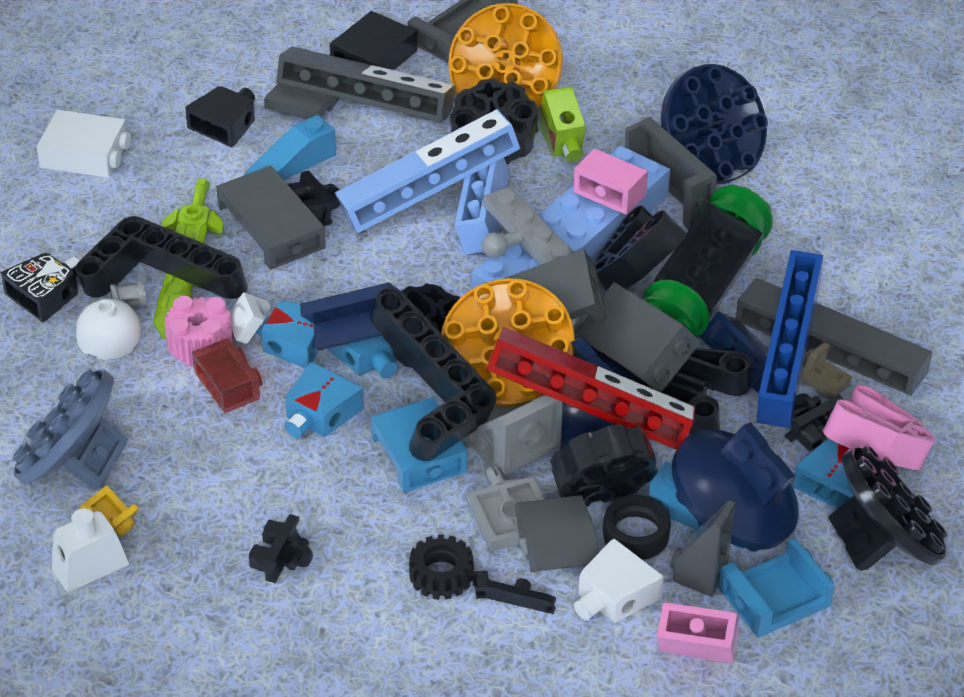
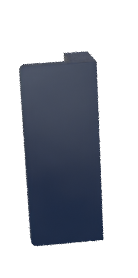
[300,282,404,350]
[699,311,769,394]

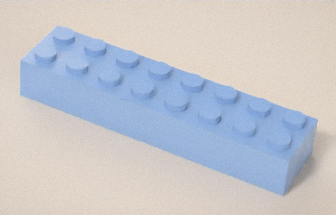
[471,145,670,290]

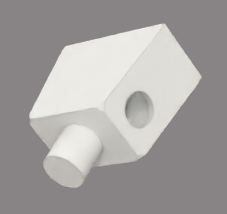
[52,508,129,593]
[574,539,664,623]

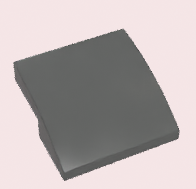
[264,83,340,119]
[514,495,599,573]

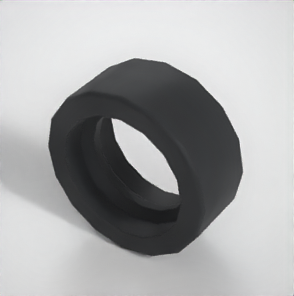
[603,494,671,560]

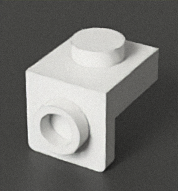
[230,292,271,344]

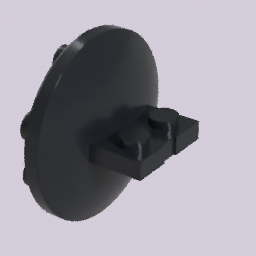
[828,444,947,571]

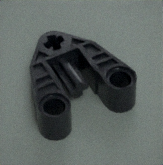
[595,205,686,291]
[661,347,751,434]

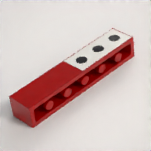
[486,326,695,450]

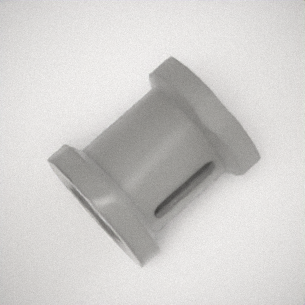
[110,279,147,308]

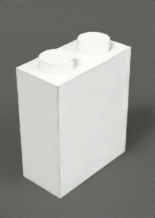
[37,110,131,178]

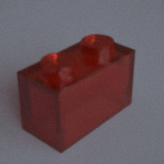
[192,338,263,414]

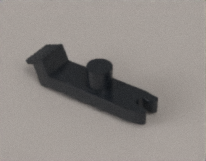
[473,571,556,614]

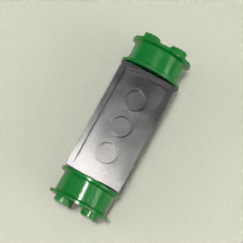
[642,184,773,338]

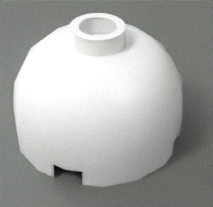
[76,299,142,360]

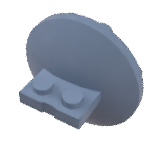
[12,368,128,491]

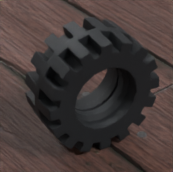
[409,535,474,600]

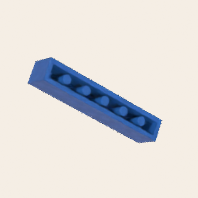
[756,250,823,428]

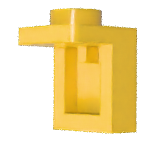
[79,485,140,537]

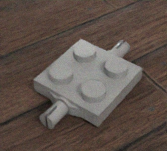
[468,465,545,560]

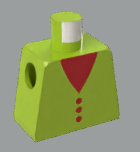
[539,86,585,162]

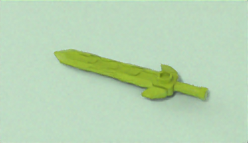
[153,178,224,339]

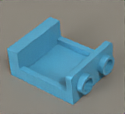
[371,397,467,493]
[718,538,834,638]

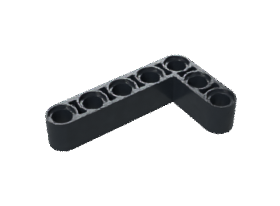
[75,216,248,299]
[370,288,497,461]

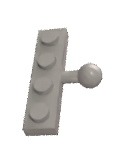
[482,187,574,265]

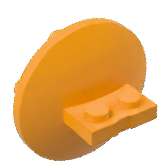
[448,3,563,111]
[441,278,575,408]

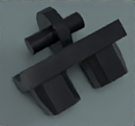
[288,170,340,227]
[784,393,844,451]
[249,514,313,584]

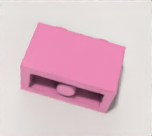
[573,148,648,215]
[657,602,740,664]

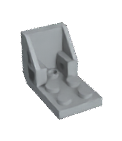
[439,395,563,475]

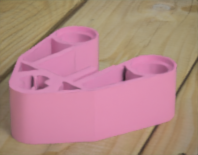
[823,385,936,470]

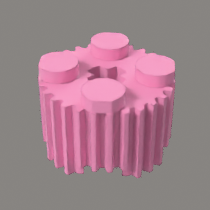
[165,296,233,368]

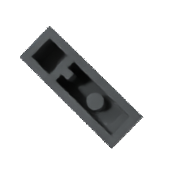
[670,500,735,597]

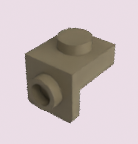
[800,342,853,398]

